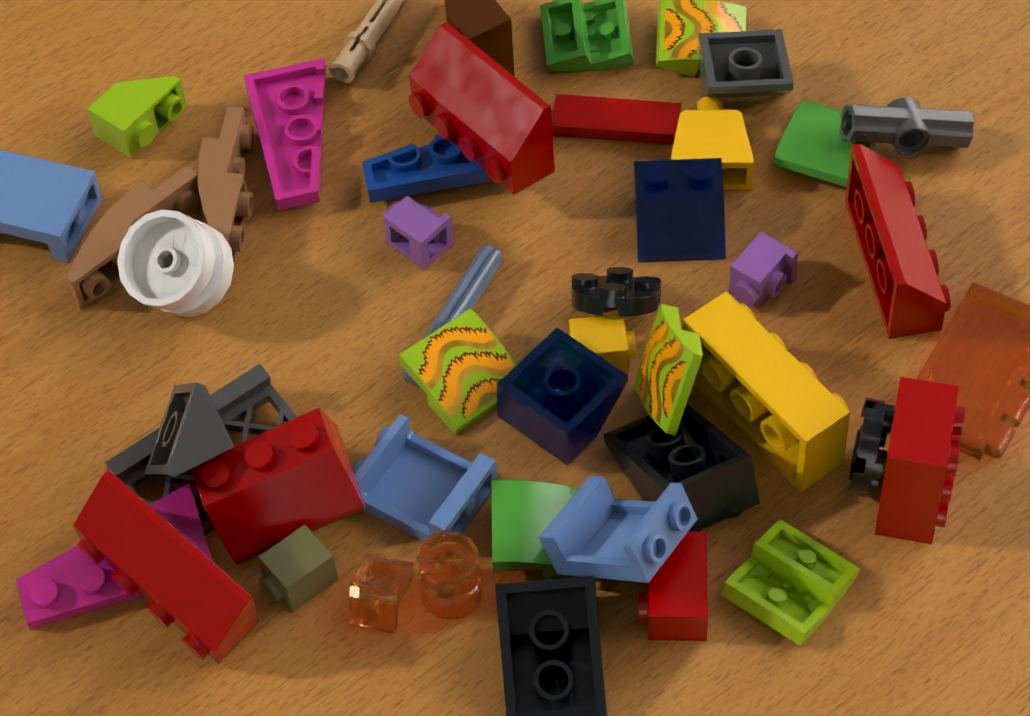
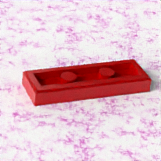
[552,94,682,145]

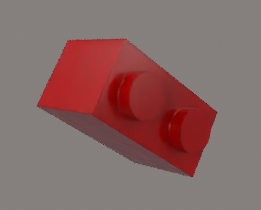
[639,532,708,641]

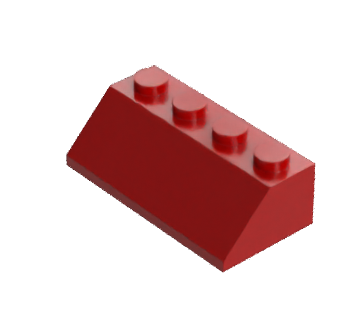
[409,22,555,195]
[845,144,951,339]
[73,469,259,664]

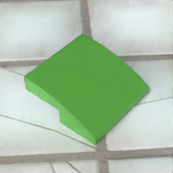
[540,0,635,72]
[772,100,876,187]
[491,480,581,580]

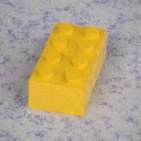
[683,291,850,493]

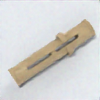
[329,0,408,84]

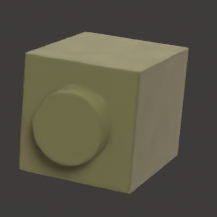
[258,524,338,613]

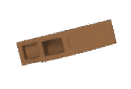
[197,106,254,262]
[67,165,201,309]

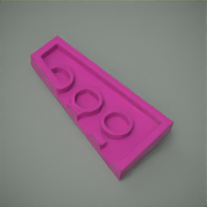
[244,58,327,211]
[16,483,213,630]

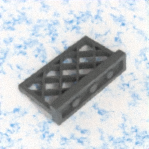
[105,363,297,535]

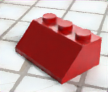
[191,408,366,565]

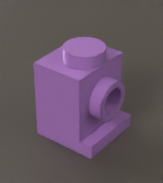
[383,196,454,270]
[729,232,798,310]

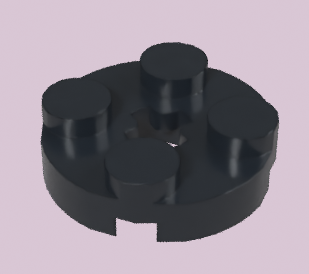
[571,267,661,316]
[848,397,895,494]

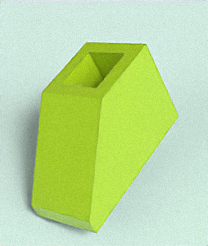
[87,76,187,158]

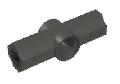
[839,97,974,155]

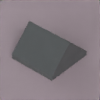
[698,29,794,98]
[144,382,234,477]

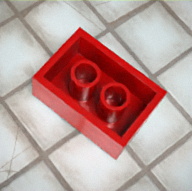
[875,377,966,544]

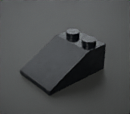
[603,403,760,532]
[495,575,607,716]

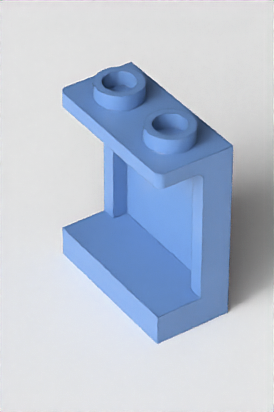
[0,150,103,263]
[353,414,498,555]
[539,476,698,583]

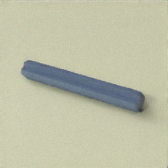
[402,245,503,387]

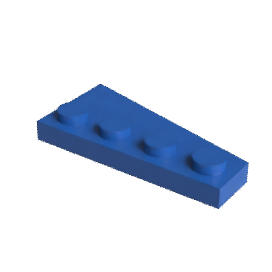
[362,134,492,203]

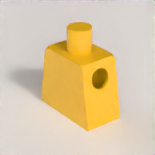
[670,96,754,190]

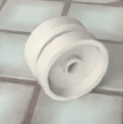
[117,209,234,317]

